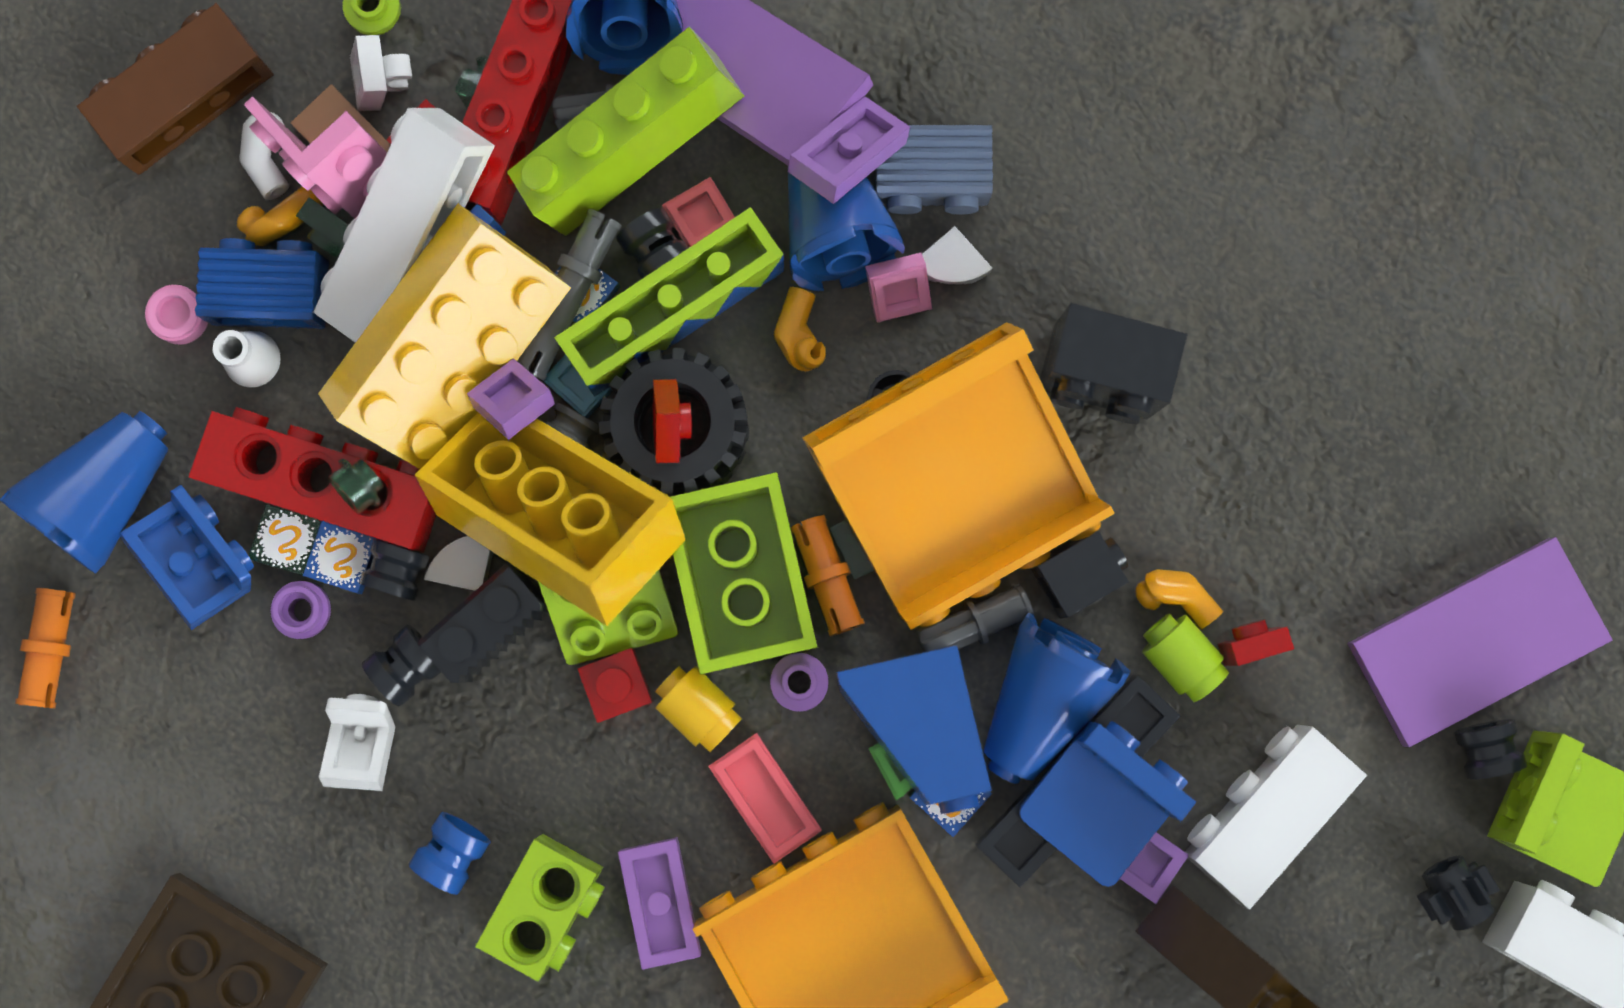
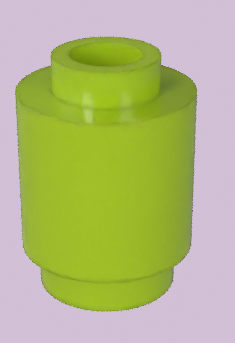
[1142,614,1229,702]

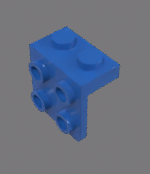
[1019,721,1196,887]

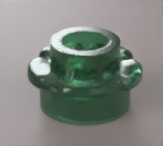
[328,459,384,514]

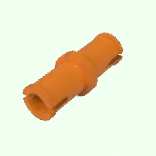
[790,515,865,637]
[15,588,76,709]

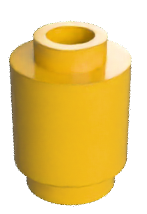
[655,666,742,752]

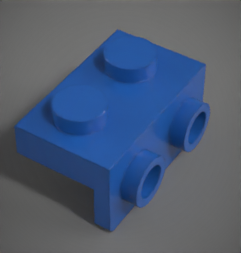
[120,485,254,630]

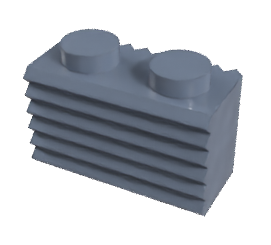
[875,125,993,214]

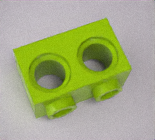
[475,834,605,982]

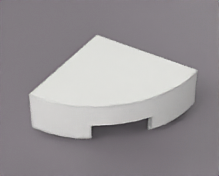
[922,226,993,284]
[424,536,494,591]

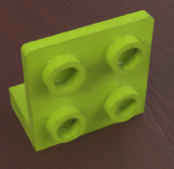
[538,569,678,665]
[1487,730,1624,887]

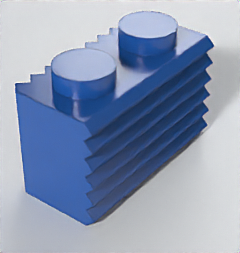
[195,238,329,329]

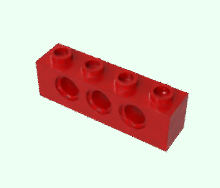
[462,0,573,226]
[188,407,437,553]

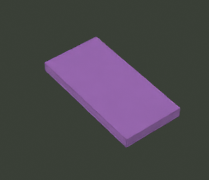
[676,0,873,166]
[1347,537,1613,747]

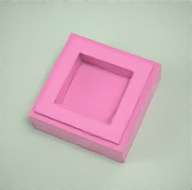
[865,253,932,323]

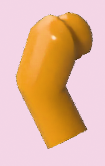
[774,287,826,372]

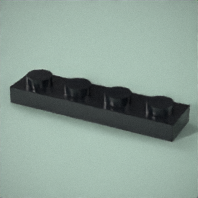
[975,675,1181,888]

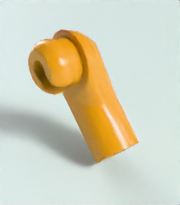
[237,186,323,246]
[1135,569,1223,629]

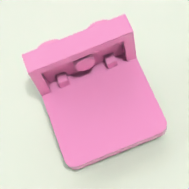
[244,96,387,218]

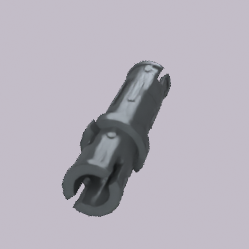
[517,208,622,381]

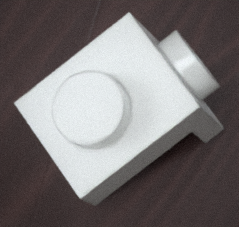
[319,694,396,791]

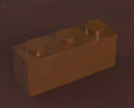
[77,3,274,175]

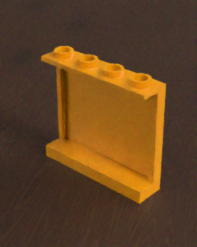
[802,322,1115,630]
[692,802,1009,1008]

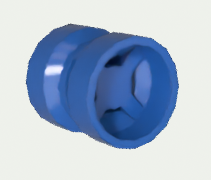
[408,812,491,895]

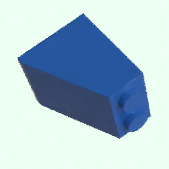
[837,645,992,814]

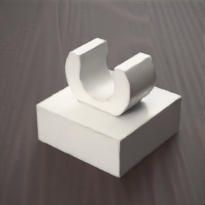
[350,35,412,111]

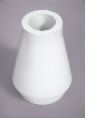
[213,330,281,387]

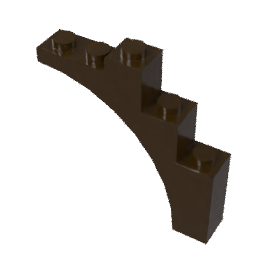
[1135,886,1320,1008]

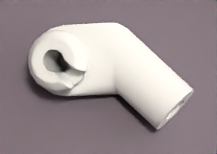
[239,112,289,200]

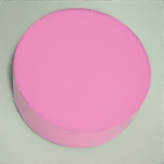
[145,285,208,345]

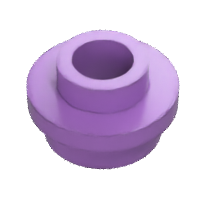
[271,581,331,639]
[770,653,828,711]

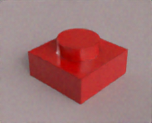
[653,379,692,463]
[1218,619,1294,666]
[577,648,654,723]

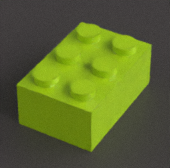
[670,472,817,674]

